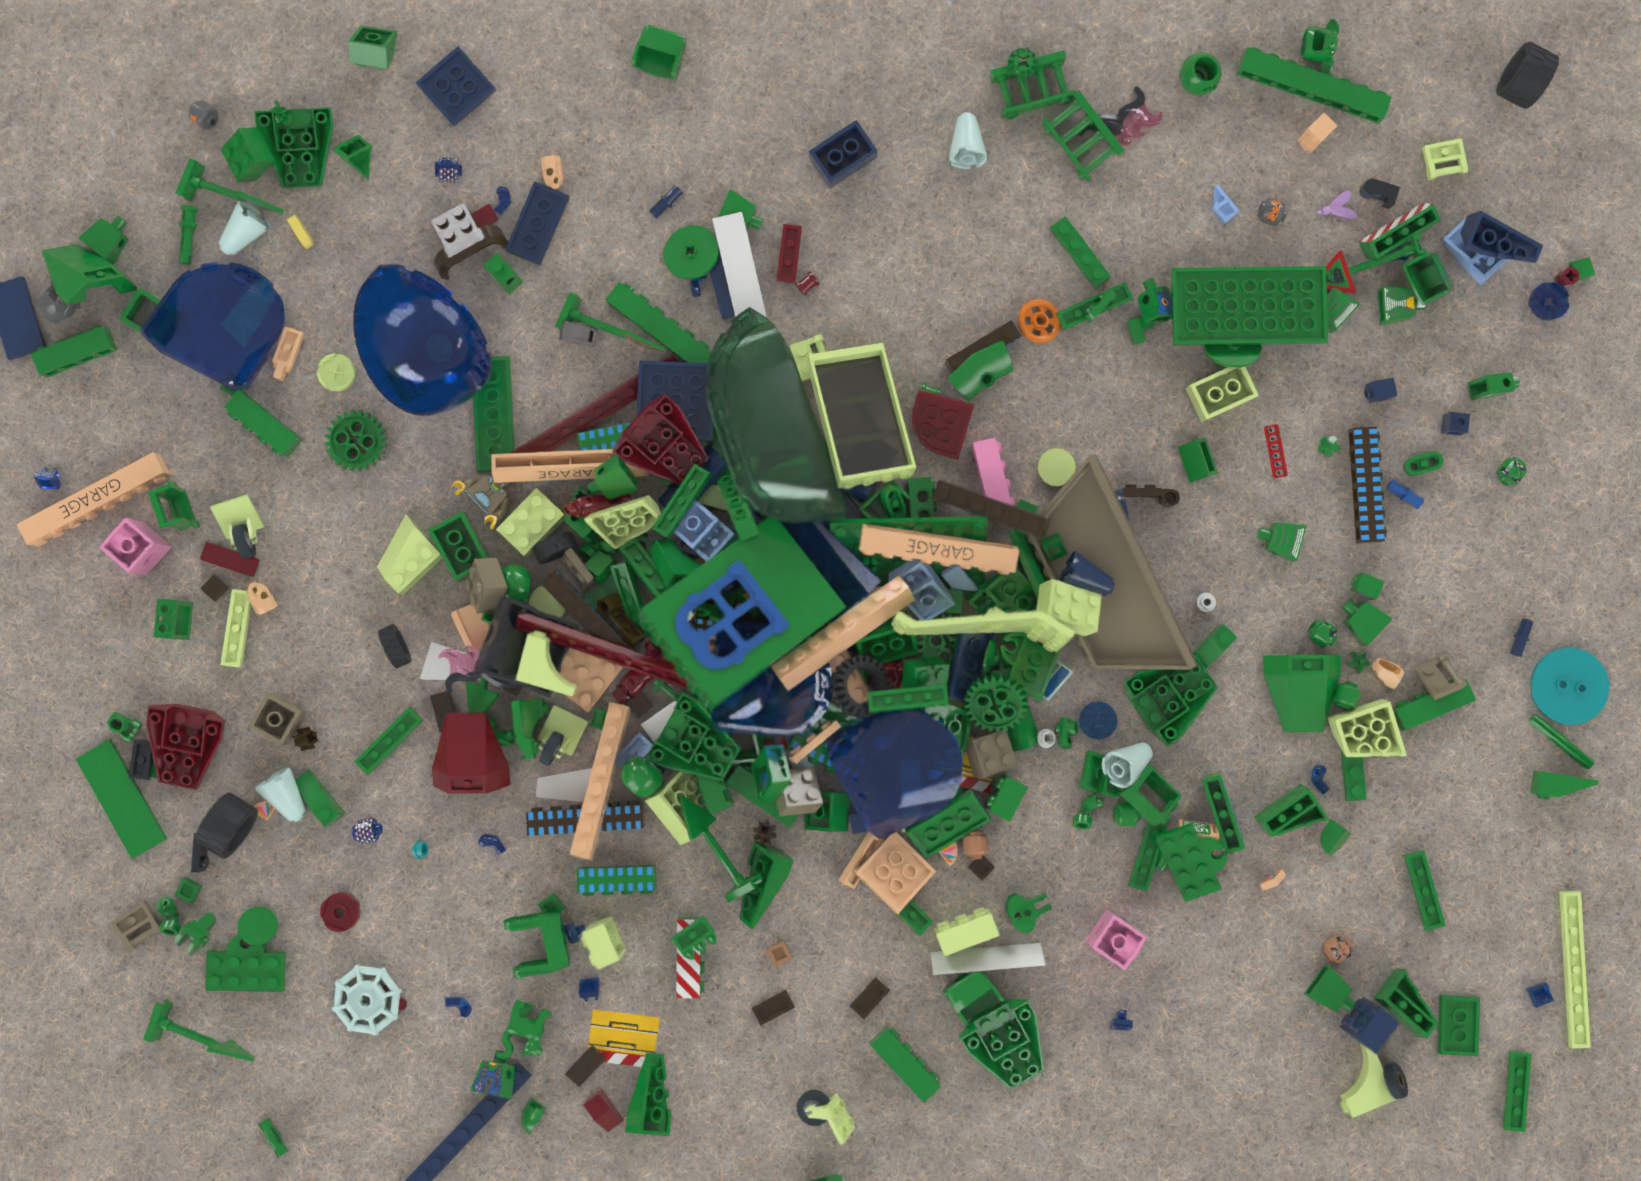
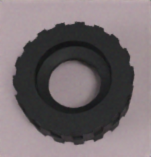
[532,531,578,564]
[378,624,412,669]

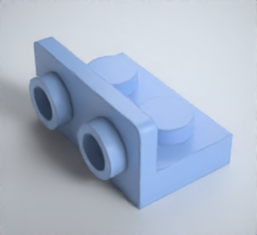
[617,732,654,769]

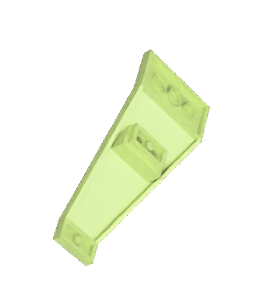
[891,607,1075,652]

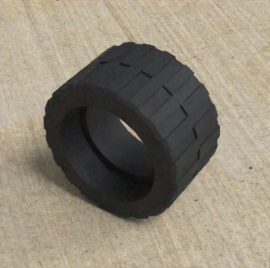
[1496,42,1559,109]
[195,792,258,859]

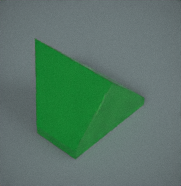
[333,135,373,180]

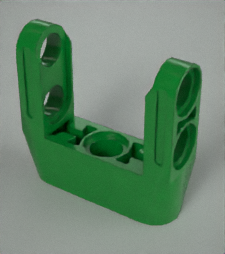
[503,912,570,978]

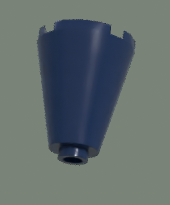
[1059,551,1115,596]

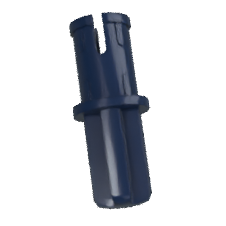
[649,185,683,218]
[1509,618,1533,657]

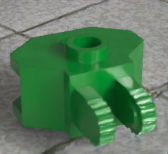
[1005,893,1052,934]
[174,912,216,956]

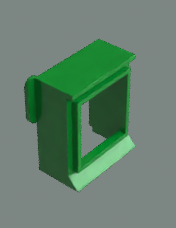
[148,481,200,531]

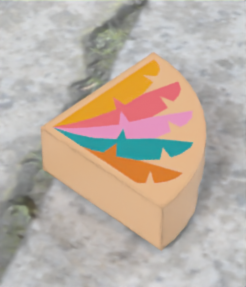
[254,801,275,820]
[939,842,958,866]
[1260,870,1286,890]

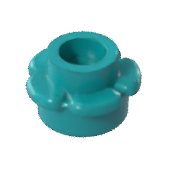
[412,840,429,859]

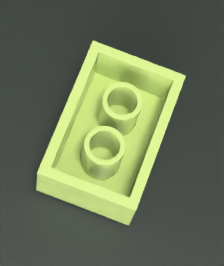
[1185,367,1259,423]
[496,488,566,557]
[1036,579,1102,636]
[934,907,1000,956]
[581,915,626,970]

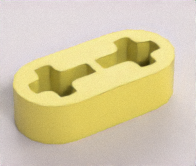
[287,214,315,250]

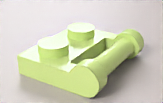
[1422,138,1468,180]
[790,334,834,382]

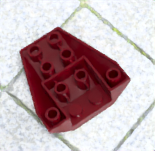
[612,394,709,485]
[146,704,225,790]
[432,712,511,794]

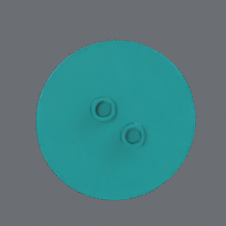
[1530,648,1610,725]

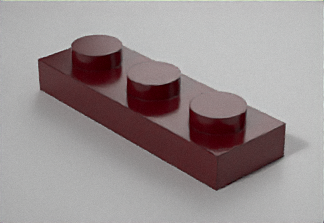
[776,224,802,284]

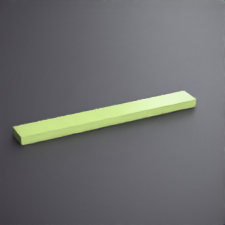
[1559,891,1591,1049]

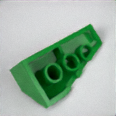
[740,841,794,929]
[625,1053,672,1136]

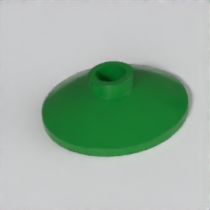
[983,639,1000,677]

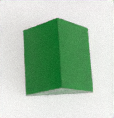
[999,706,1038,752]

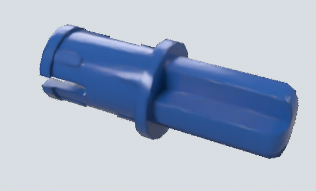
[1387,480,1425,509]

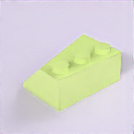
[585,495,661,549]
[377,514,443,595]
[1328,699,1407,757]
[645,770,714,845]

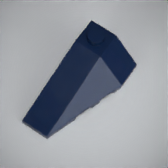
[1460,211,1543,263]

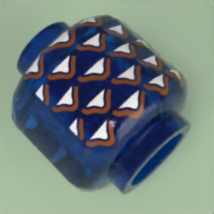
[435,157,462,183]
[352,818,383,845]

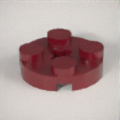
[320,892,361,932]

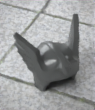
[35,280,80,324]

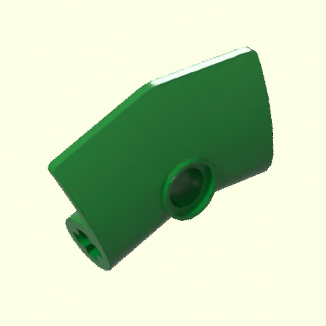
[947,340,1013,402]

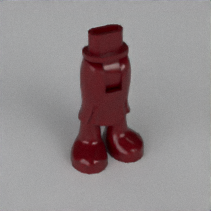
[563,494,633,518]
[612,640,674,704]

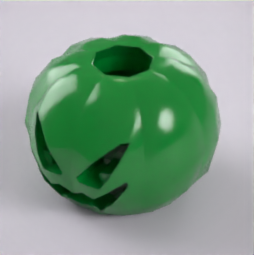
[1179,52,1222,96]
[501,564,530,603]
[620,756,663,797]

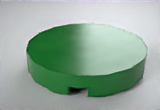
[237,907,278,946]

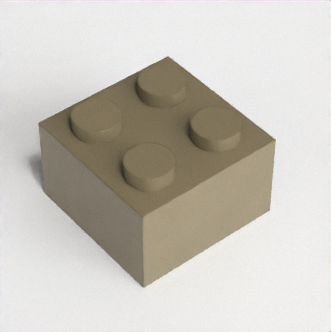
[465,558,507,614]
[248,693,307,746]
[965,729,1018,779]
[776,767,823,816]

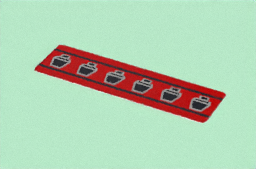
[1264,424,1288,478]

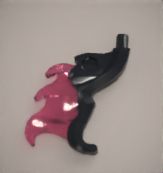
[1078,86,1163,145]
[438,645,518,694]

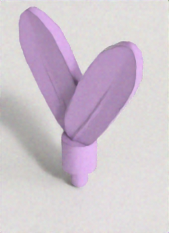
[1317,191,1357,219]

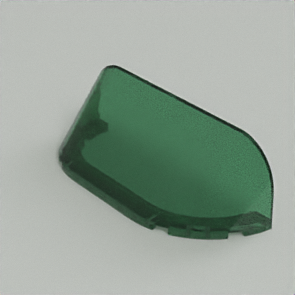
[705,307,846,522]

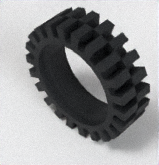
[830,656,892,718]

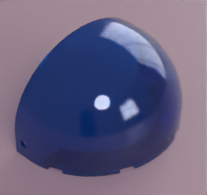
[353,264,492,416]

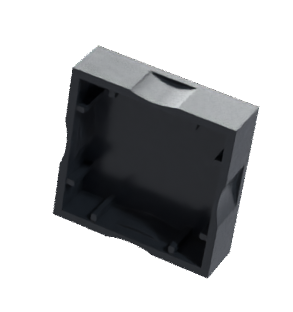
[473,596,578,698]

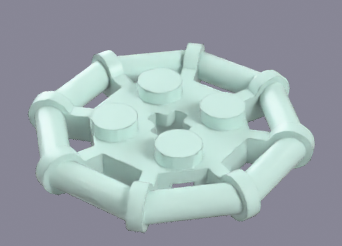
[332,964,402,1036]

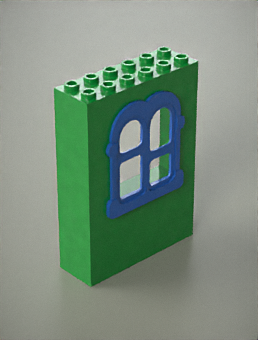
[638,514,846,712]

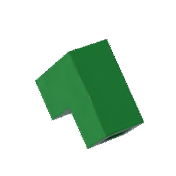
[1127,317,1155,345]

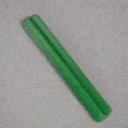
[1528,714,1595,769]

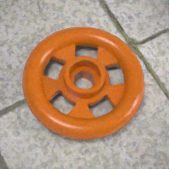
[1017,299,1061,344]

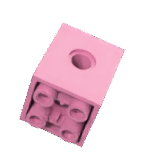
[99,518,172,575]
[1085,909,1147,970]

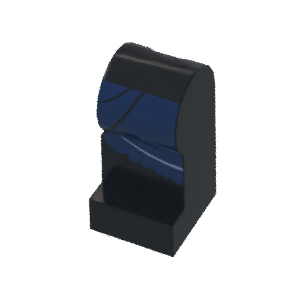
[1359,178,1400,209]

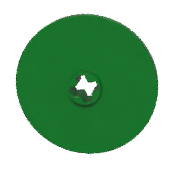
[663,225,719,280]
[1203,345,1262,368]

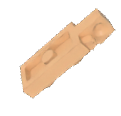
[272,326,305,381]

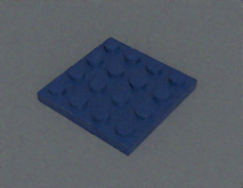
[637,361,717,441]

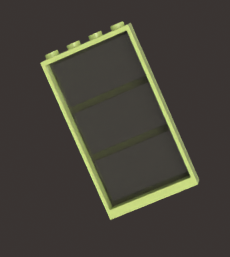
[807,343,916,489]

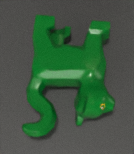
[496,999,552,1060]

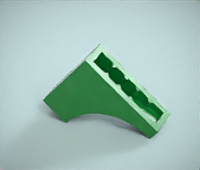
[650,539,703,588]

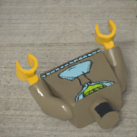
[451,474,511,529]

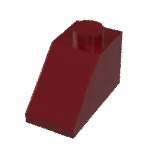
[583,1088,624,1132]

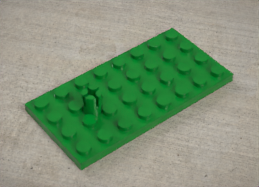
[1171,266,1328,346]
[830,516,987,589]

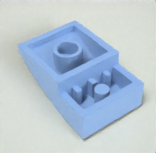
[1442,218,1509,285]
[674,500,739,561]
[889,558,955,621]

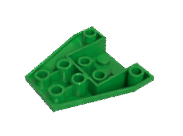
[254,107,334,188]
[42,244,137,305]
[1122,655,1218,747]
[1263,655,1341,732]
[646,692,741,781]
[959,999,1044,1090]

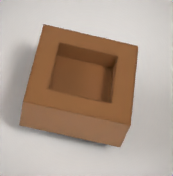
[766,940,792,967]

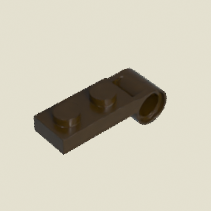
[1121,484,1180,508]
[596,593,646,648]

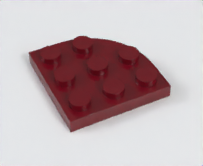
[912,389,974,460]

